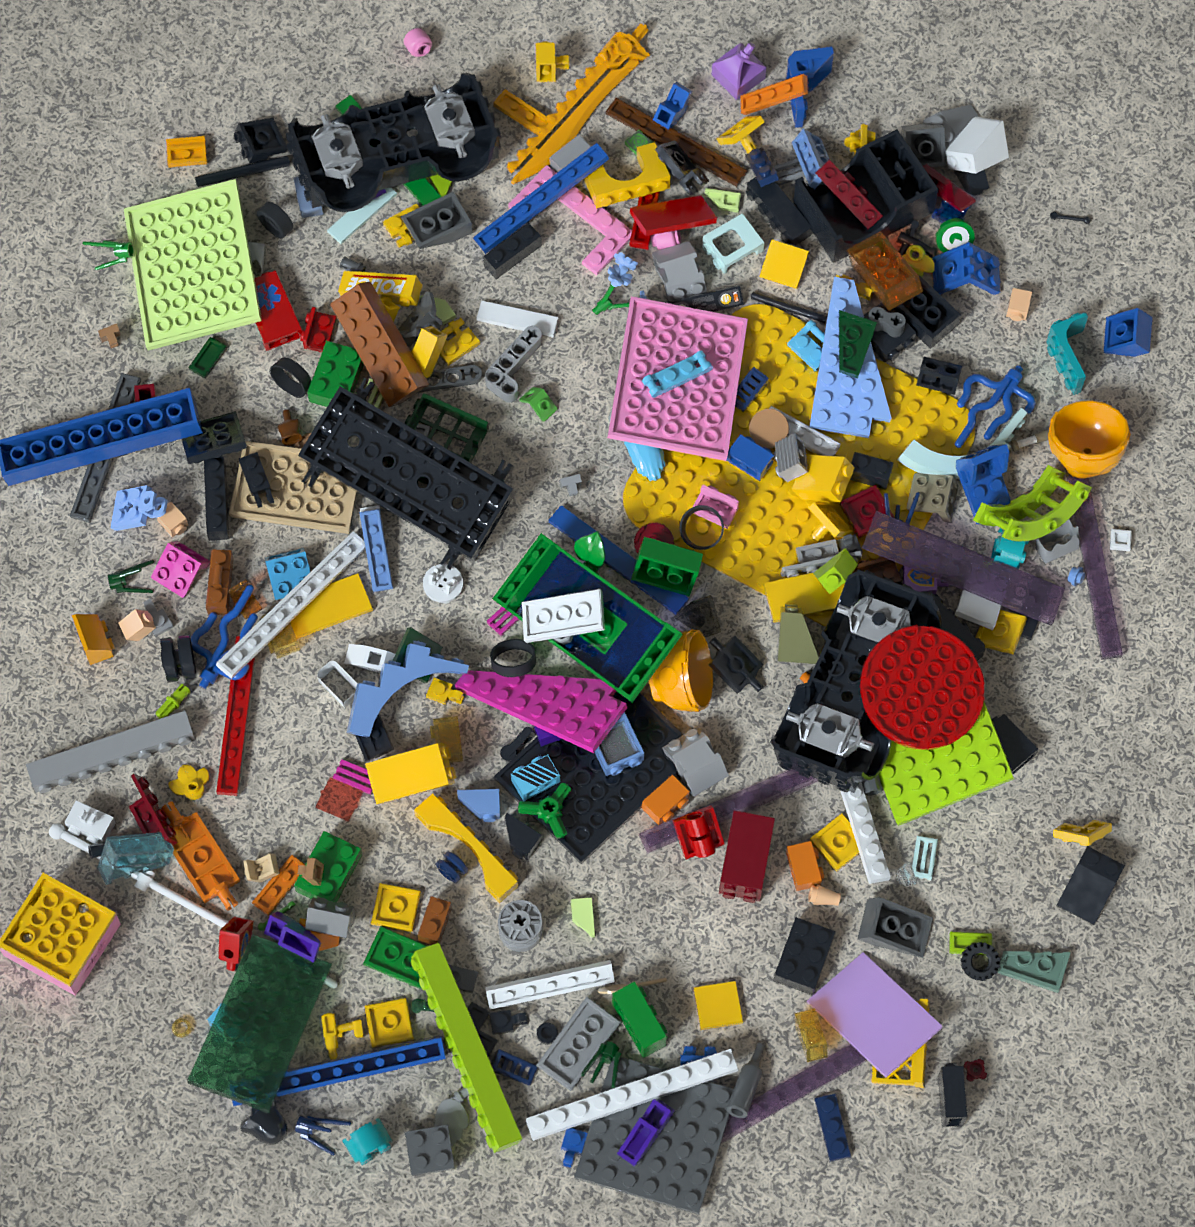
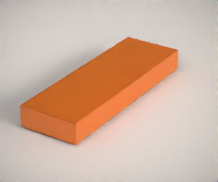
[252,855,305,916]

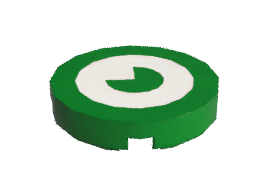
[935,218,975,253]

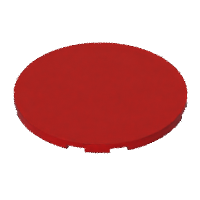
[860,625,985,750]

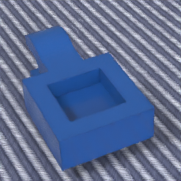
[561,1128,588,1168]

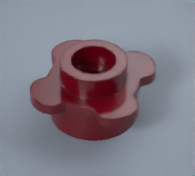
[964,1059,987,1082]

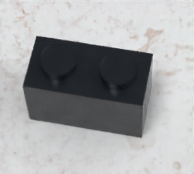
[850,452,893,490]

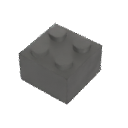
[405,1125,455,1177]

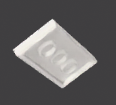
[522,589,605,643]

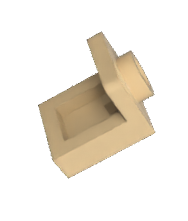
[243,853,280,883]

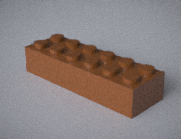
[330,281,429,407]

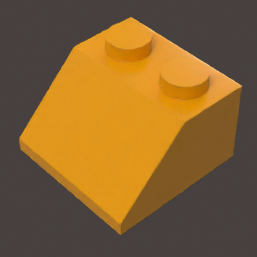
[71,614,115,665]

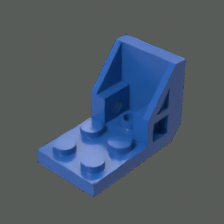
[786,46,834,128]
[956,444,1011,525]

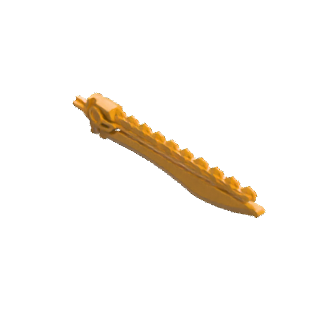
[507,23,649,185]

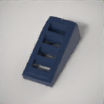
[735,367,769,412]
[491,1049,538,1086]

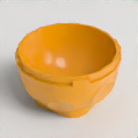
[1048,400,1131,479]
[649,629,713,712]

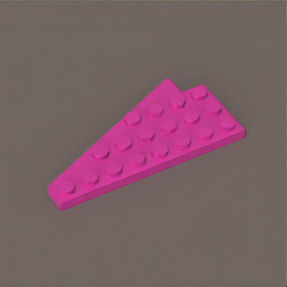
[455,670,627,753]

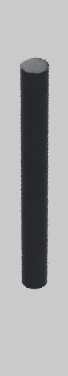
[750,292,827,324]

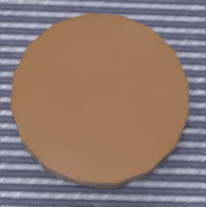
[749,409,789,449]

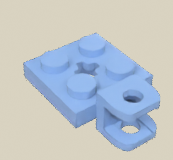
[110,485,168,531]

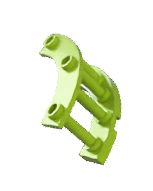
[973,465,1092,541]

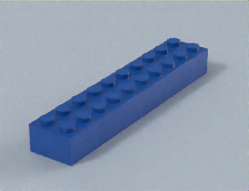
[0,388,203,486]

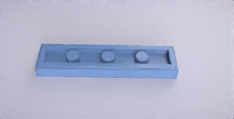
[359,509,393,592]

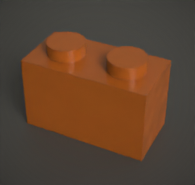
[418,896,452,945]

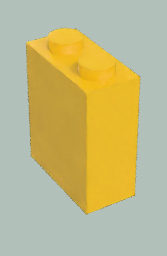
[792,455,855,502]

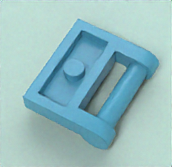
[787,319,825,372]

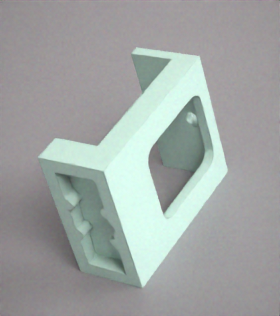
[702,214,764,274]

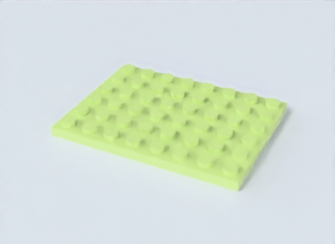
[124,179,262,351]

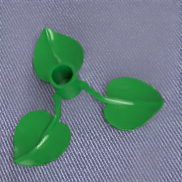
[537,531,612,605]

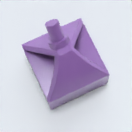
[711,42,766,100]

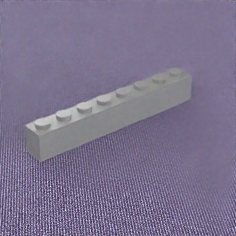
[26,711,195,793]

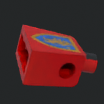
[218,916,254,971]

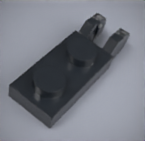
[238,452,274,508]

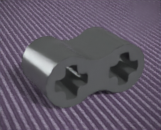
[868,307,906,337]

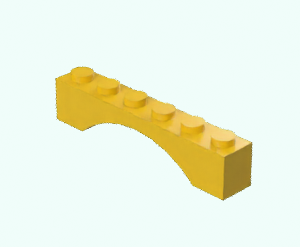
[414,793,518,904]

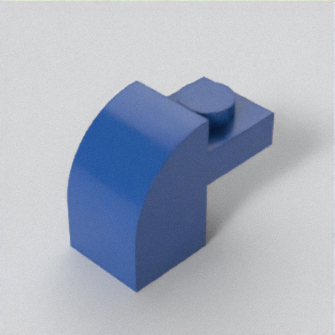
[653,82,693,130]

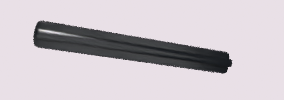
[195,156,290,187]

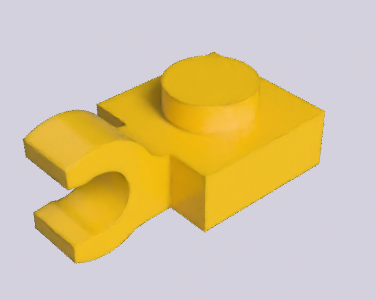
[426,677,464,705]

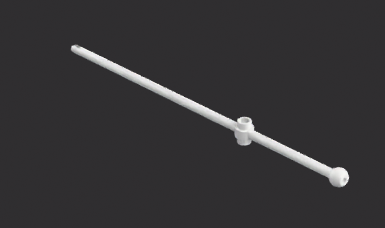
[49,823,338,988]

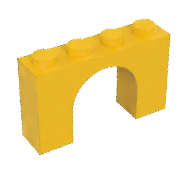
[584,142,670,209]
[380,298,448,378]

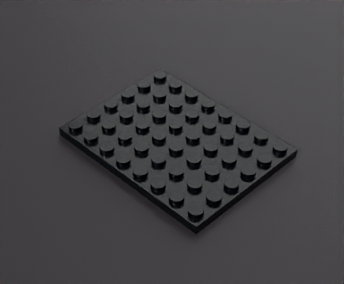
[494,667,683,864]

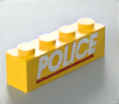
[338,271,422,307]

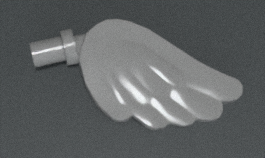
[434,1088,469,1147]

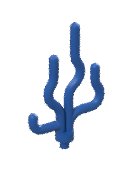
[955,365,1036,448]
[191,585,258,689]

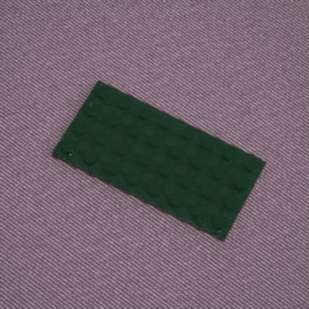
[187,935,332,1113]

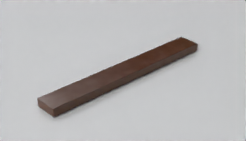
[606,97,747,187]

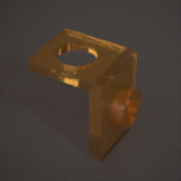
[229,579,262,620]

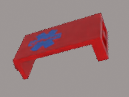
[255,270,302,351]

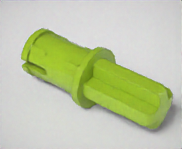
[155,684,191,719]

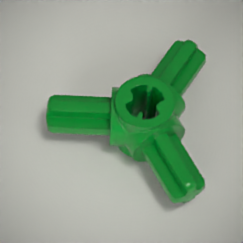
[518,783,571,839]

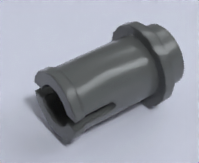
[340,256,366,272]

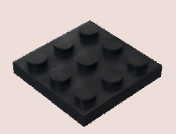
[181,411,247,464]

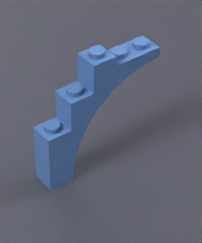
[347,641,469,737]

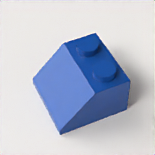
[1103,308,1153,357]

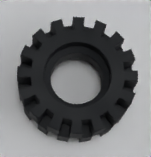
[960,942,1000,981]

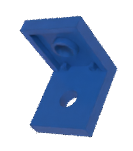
[932,242,1001,295]

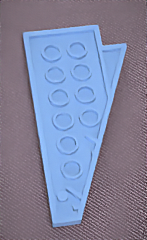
[809,277,891,438]

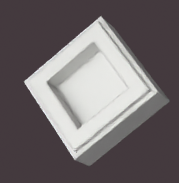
[1110,529,1132,551]

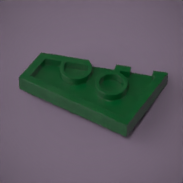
[838,310,877,379]

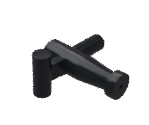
[895,220,937,259]

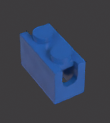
[726,434,774,481]

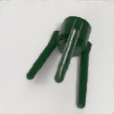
[108,560,154,593]
[580,1041,622,1088]

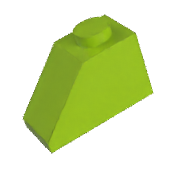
[813,548,858,594]

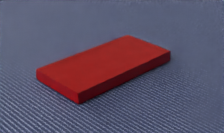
[630,195,717,236]

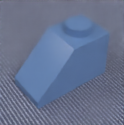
[457,789,500,822]

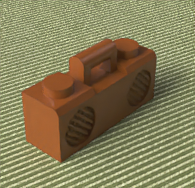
[206,549,234,616]

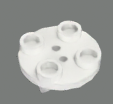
[423,564,463,604]

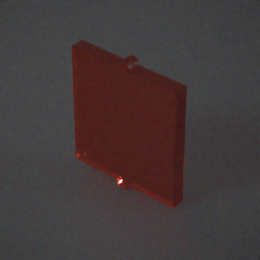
[315,777,363,822]

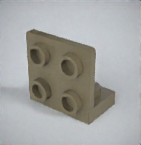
[907,473,958,522]

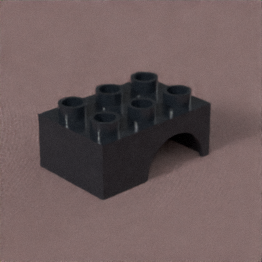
[794,129,938,263]

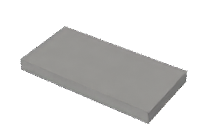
[536,997,621,1091]

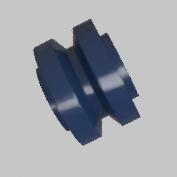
[435,851,468,883]

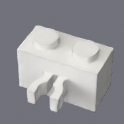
[64,801,116,844]

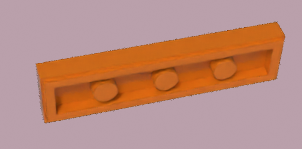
[740,74,808,115]

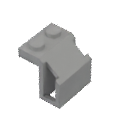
[652,241,707,301]
[662,727,729,796]

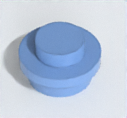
[1068,566,1085,587]

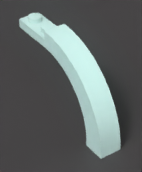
[897,408,1027,479]

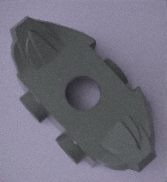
[398,291,443,348]

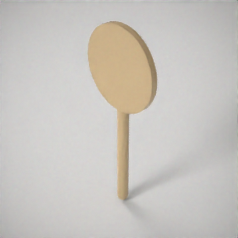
[598,978,667,994]

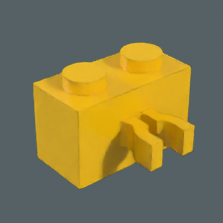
[536,41,569,82]

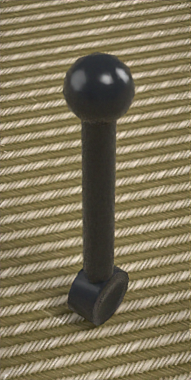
[1050,212,1091,224]

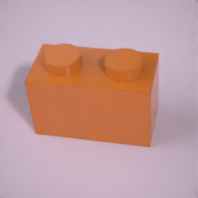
[642,775,690,826]
[786,841,824,891]

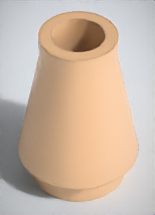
[808,884,841,906]

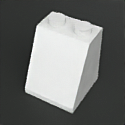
[946,117,1009,173]

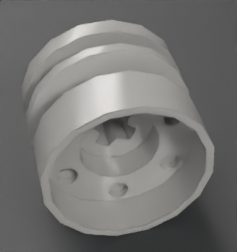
[498,900,543,952]

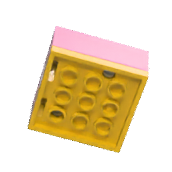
[0,873,121,996]

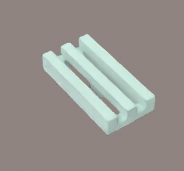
[910,836,938,880]

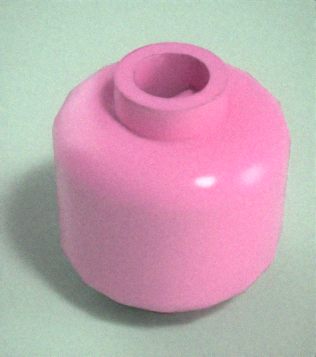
[404,28,432,57]
[651,230,681,251]

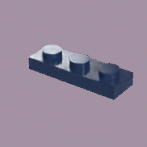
[745,147,779,187]
[814,1094,851,1162]

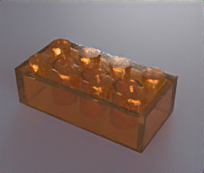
[847,231,923,310]

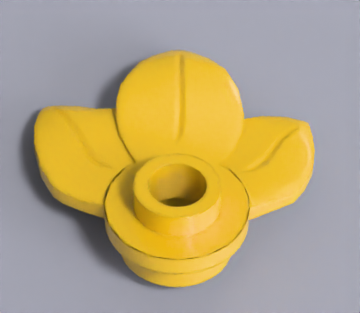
[168,764,209,800]

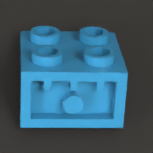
[264,548,310,600]

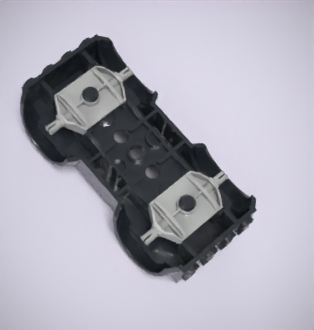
[286,73,501,212]
[770,570,942,793]

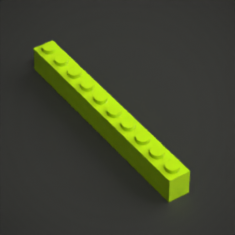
[411,943,522,1153]

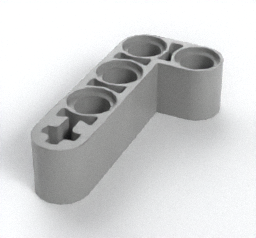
[485,326,542,403]

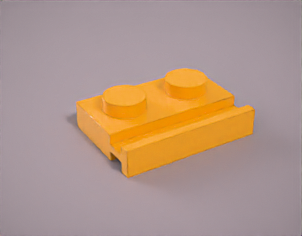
[166,136,207,168]

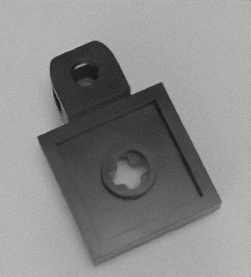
[655,140,709,195]

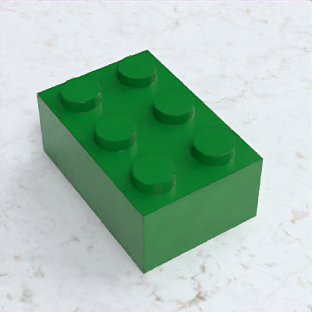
[307,341,364,407]
[631,537,703,596]
[294,831,363,902]
[612,981,668,1059]

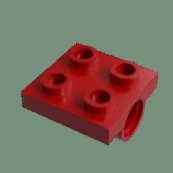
[672,805,725,860]

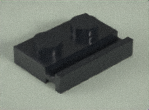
[355,713,394,762]

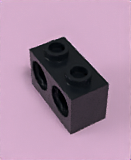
[916,357,962,395]

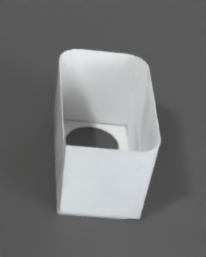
[317,661,357,708]

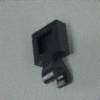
[490,1010,528,1035]

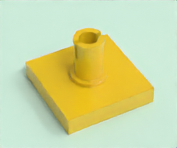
[716,116,764,153]
[809,502,855,541]

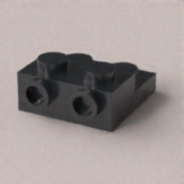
[234,117,288,164]

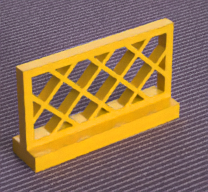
[871,999,930,1088]

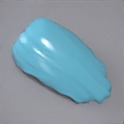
[624,441,665,481]

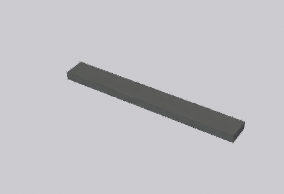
[70,373,141,523]

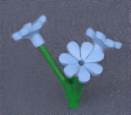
[592,252,647,315]

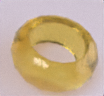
[172,1018,191,1038]

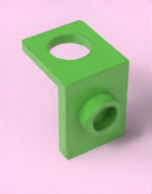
[519,387,558,422]

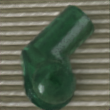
[410,998,434,1013]

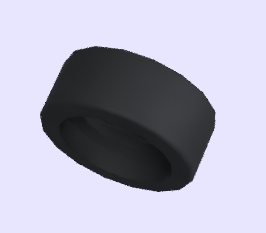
[257,201,294,239]

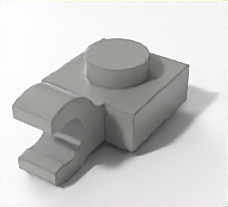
[143,599,173,637]

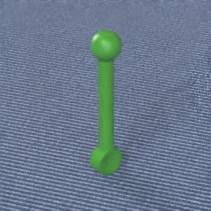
[258,901,296,931]

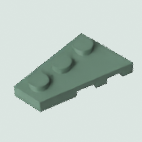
[997,951,1071,993]

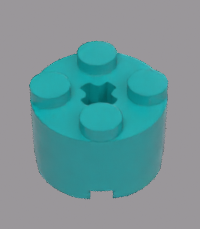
[991,528,1029,570]
[342,1118,393,1166]

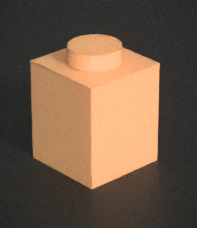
[1006,288,1032,321]
[157,502,188,538]
[119,609,156,641]

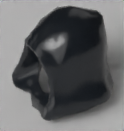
[240,1097,287,1145]

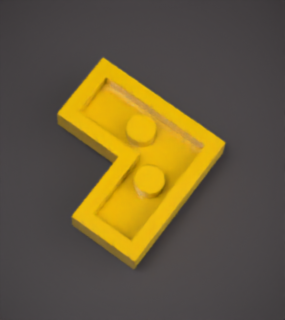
[1053,820,1112,846]

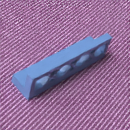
[791,128,829,189]

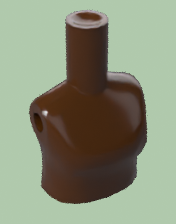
[278,409,302,445]

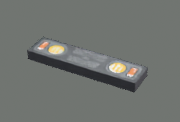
[664,285,744,312]

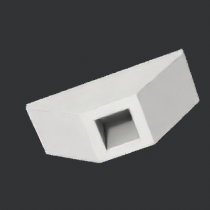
[344,644,395,673]

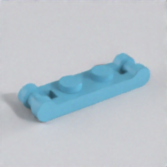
[642,350,713,398]

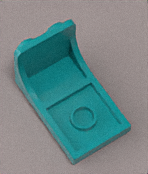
[1046,313,1088,395]

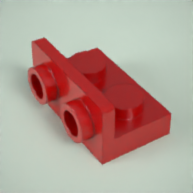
[300,306,337,352]

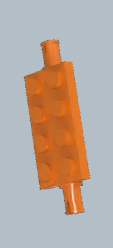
[161,801,240,911]

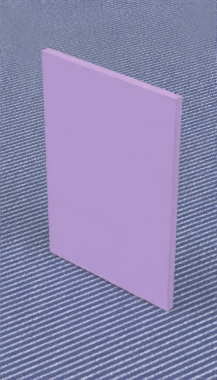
[807,953,943,1077]

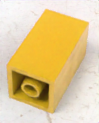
[366,743,457,804]

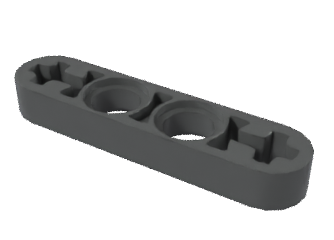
[418,365,482,393]

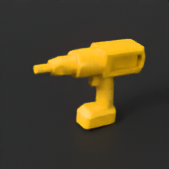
[321,1013,363,1060]

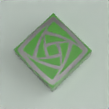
[625,130,652,155]

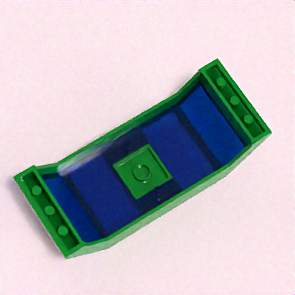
[492,533,683,702]

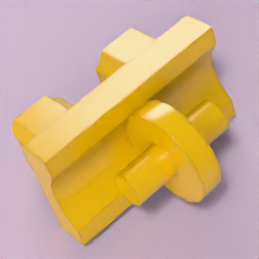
[844,124,876,155]

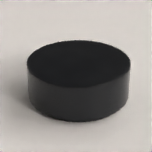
[537,1022,558,1045]

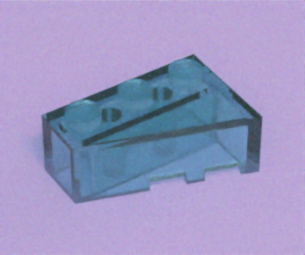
[97,832,174,885]

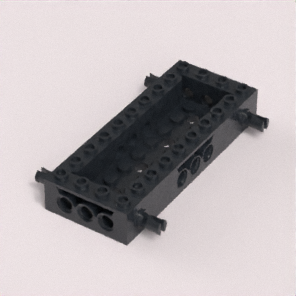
[298,378,516,571]

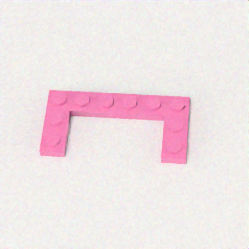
[508,165,632,275]

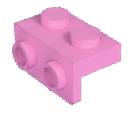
[693,485,739,529]

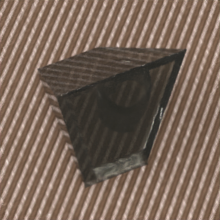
[674,595,721,637]

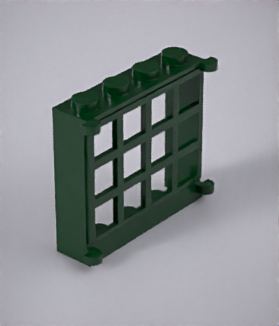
[386,393,489,485]

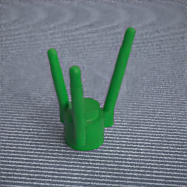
[82,241,134,270]

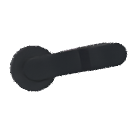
[500,727,535,762]

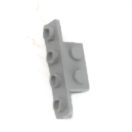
[781,539,862,578]

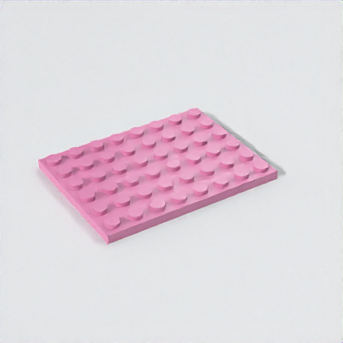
[607,296,748,461]

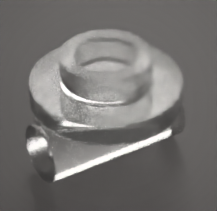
[896,863,917,887]

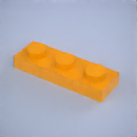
[493,89,547,135]

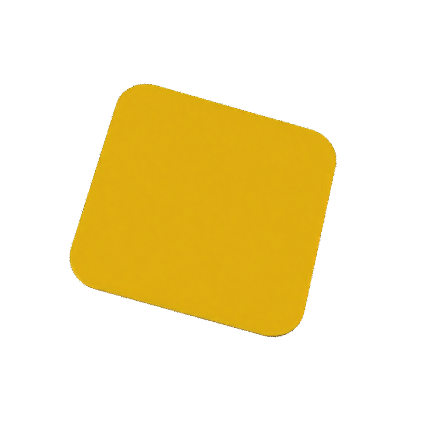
[623,304,975,627]

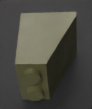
[777,604,819,664]

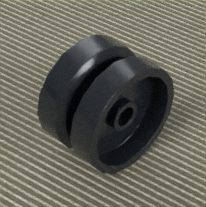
[160,634,197,683]

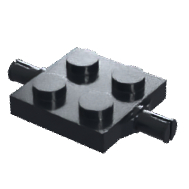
[708,636,764,694]

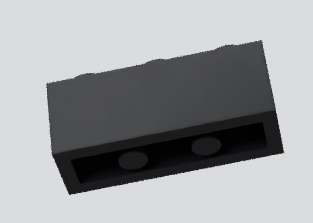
[483,223,542,280]

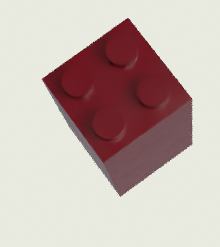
[719,810,775,903]

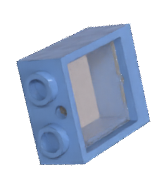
[595,712,644,776]

